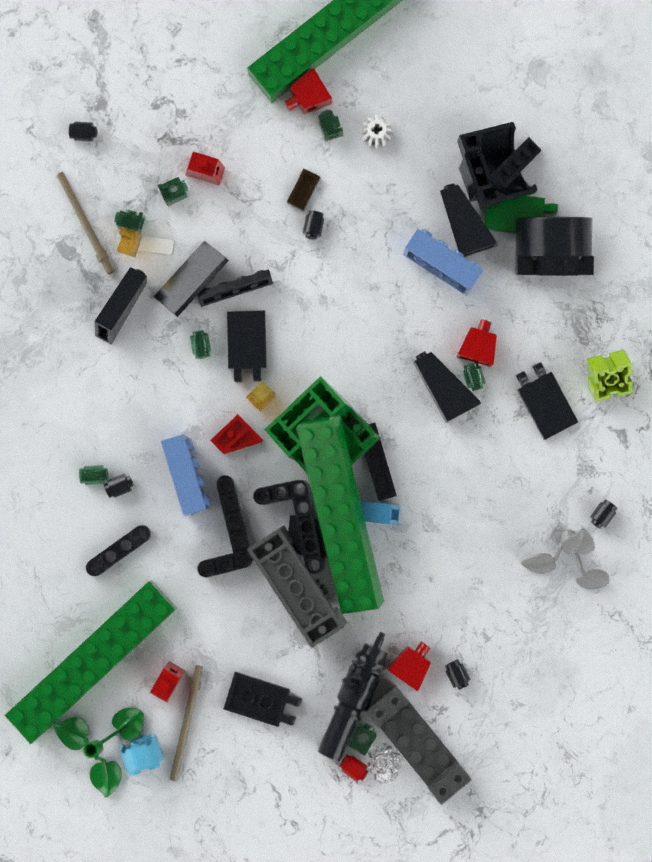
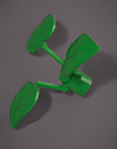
[54,708,144,798]

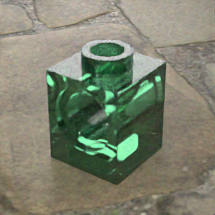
[348,723,377,756]

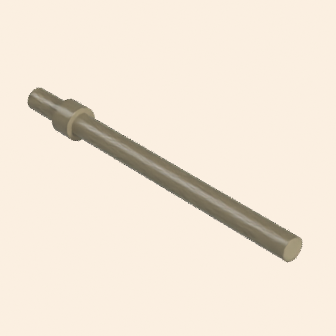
[57,172,114,275]
[169,665,203,781]

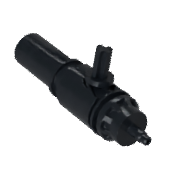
[318,632,388,761]

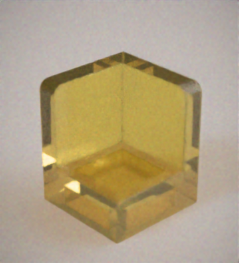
[117,227,142,258]
[246,381,276,412]

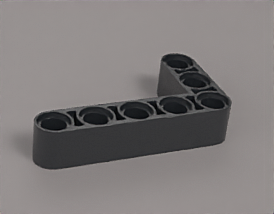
[197,475,253,578]
[253,480,326,574]

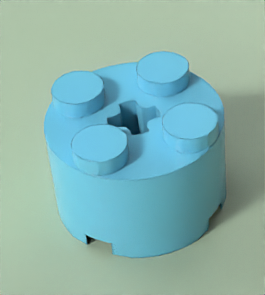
[119,734,164,776]

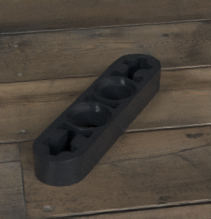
[86,525,151,576]

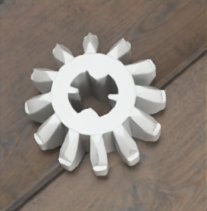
[360,115,393,148]

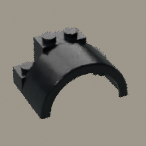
[457,122,538,211]
[515,217,594,276]

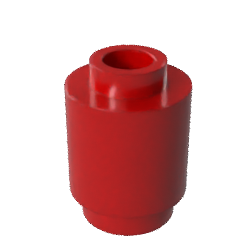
[339,754,369,782]

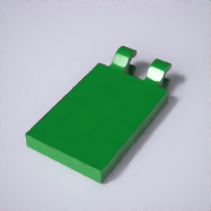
[484,196,558,234]

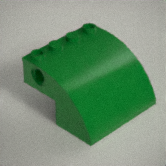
[264,376,381,474]

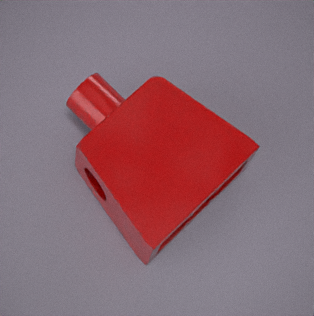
[284,68,332,114]
[185,152,225,186]
[456,319,497,367]
[386,641,431,691]
[150,661,186,703]

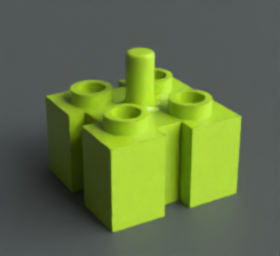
[587,350,633,402]

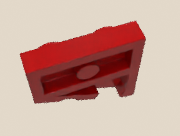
[210,414,264,454]

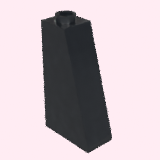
[440,183,498,257]
[94,267,147,345]
[413,351,481,423]

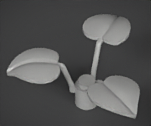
[521,527,609,589]

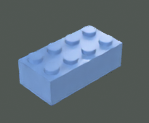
[403,229,483,296]
[161,434,211,516]

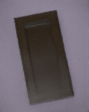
[287,169,321,211]

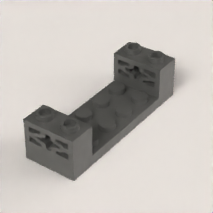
[247,526,348,648]
[366,684,472,805]

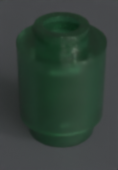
[190,330,212,359]
[463,362,486,391]
[79,465,108,485]

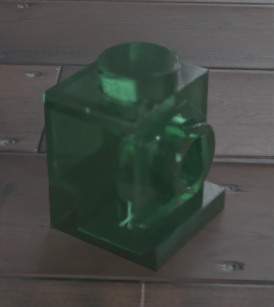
[318,109,343,142]
[158,177,189,206]
[114,209,145,235]

